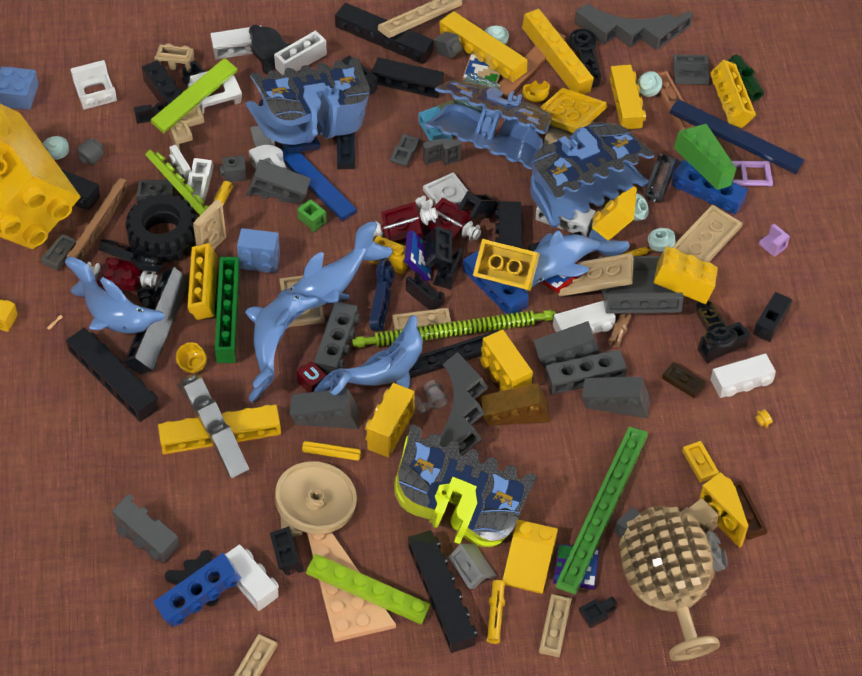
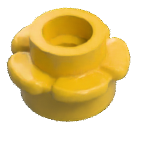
[755,409,773,428]

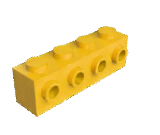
[710,59,756,128]
[609,65,646,129]
[188,243,218,320]

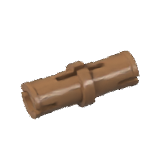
[608,313,632,347]

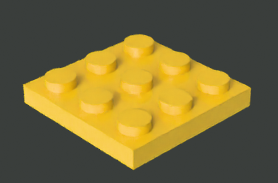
[540,88,607,133]

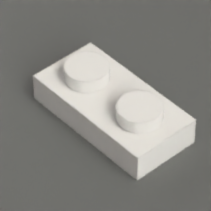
[168,144,191,183]

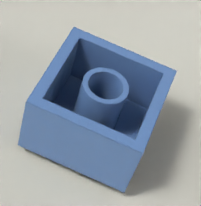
[0,66,39,110]
[237,228,280,273]

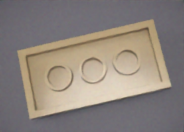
[672,205,742,262]
[558,253,634,296]

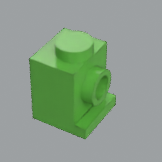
[297,199,326,233]

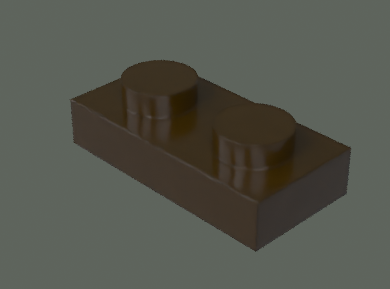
[662,362,706,399]

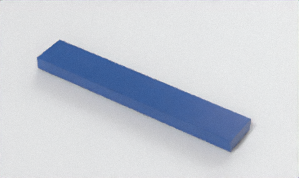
[282,148,357,222]

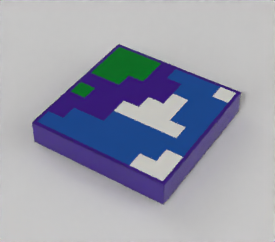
[404,230,432,282]
[553,544,599,590]

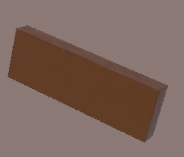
[733,480,767,540]

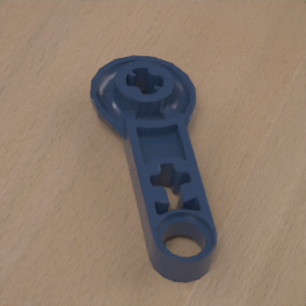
[369,258,395,331]

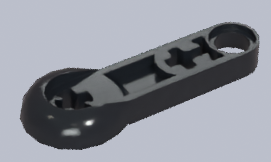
[569,29,601,88]
[98,239,164,272]
[696,301,738,349]

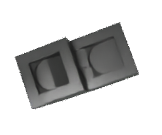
[390,134,420,167]

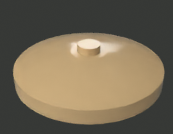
[275,461,357,534]

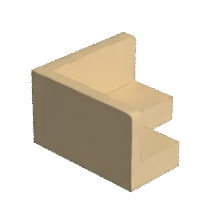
[168,106,205,150]

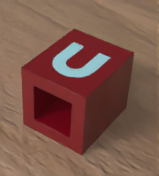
[297,361,327,393]

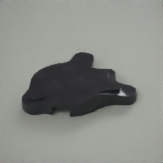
[249,25,291,74]
[165,550,220,607]

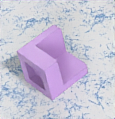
[759,224,790,257]

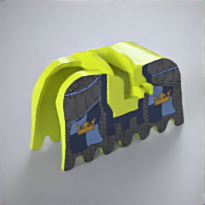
[394,425,537,548]

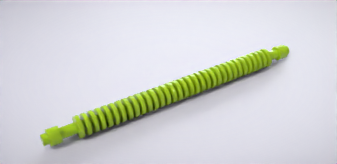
[352,310,556,348]

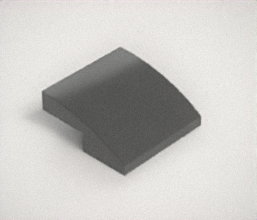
[673,54,710,84]
[423,139,462,166]

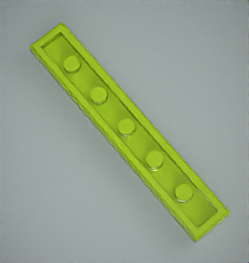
[151,58,237,134]

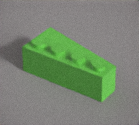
[674,124,736,190]

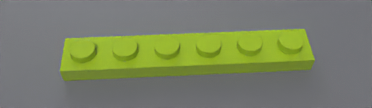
[145,149,209,215]
[306,553,430,625]

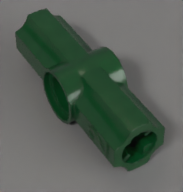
[728,54,764,102]

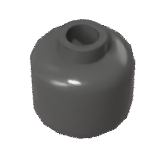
[77,138,104,165]

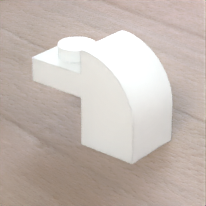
[249,145,286,169]

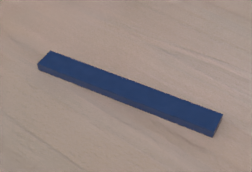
[669,99,805,174]

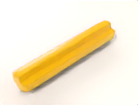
[302,441,361,461]

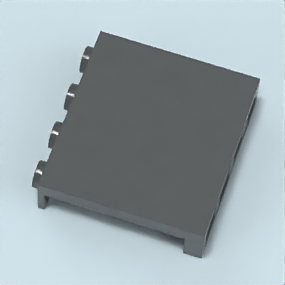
[598,256,684,314]

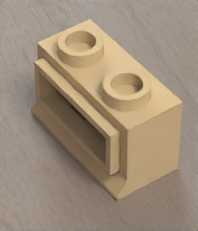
[154,44,195,71]

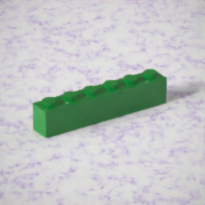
[215,257,240,363]

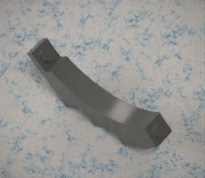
[575,3,693,50]
[439,352,489,455]

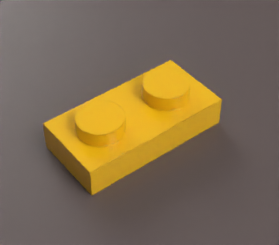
[682,441,719,483]

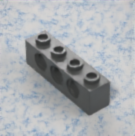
[314,302,360,375]
[545,350,627,395]

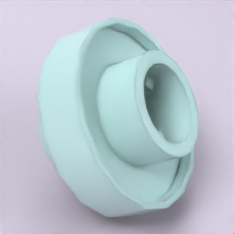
[485,25,509,45]
[637,71,663,97]
[43,136,69,160]
[634,194,648,221]
[648,228,676,252]

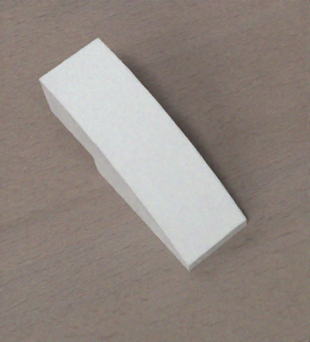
[184,158,214,207]

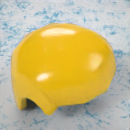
[522,80,550,103]
[176,342,207,374]

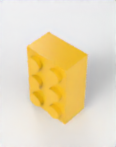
[473,239,540,291]
[653,246,718,304]
[480,329,533,391]
[365,383,415,458]

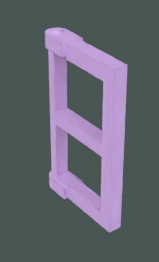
[732,161,773,187]

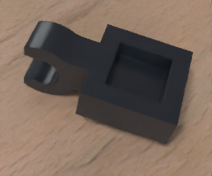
[134,103,164,124]
[579,597,617,628]

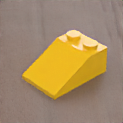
[592,186,637,241]
[699,472,748,548]
[503,519,558,594]

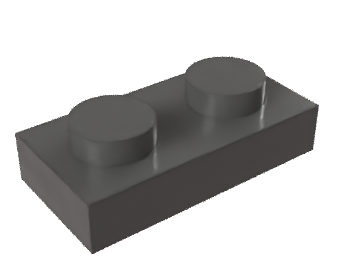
[41,234,77,271]

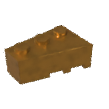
[481,383,550,426]

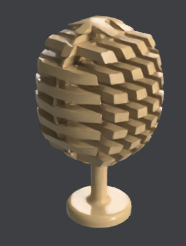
[619,506,720,661]

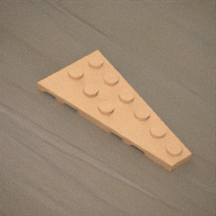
[307,532,396,642]

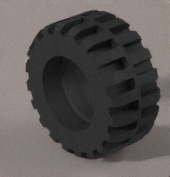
[126,193,197,263]

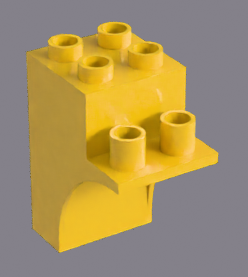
[0,104,81,250]

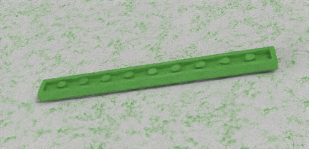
[556,427,648,595]

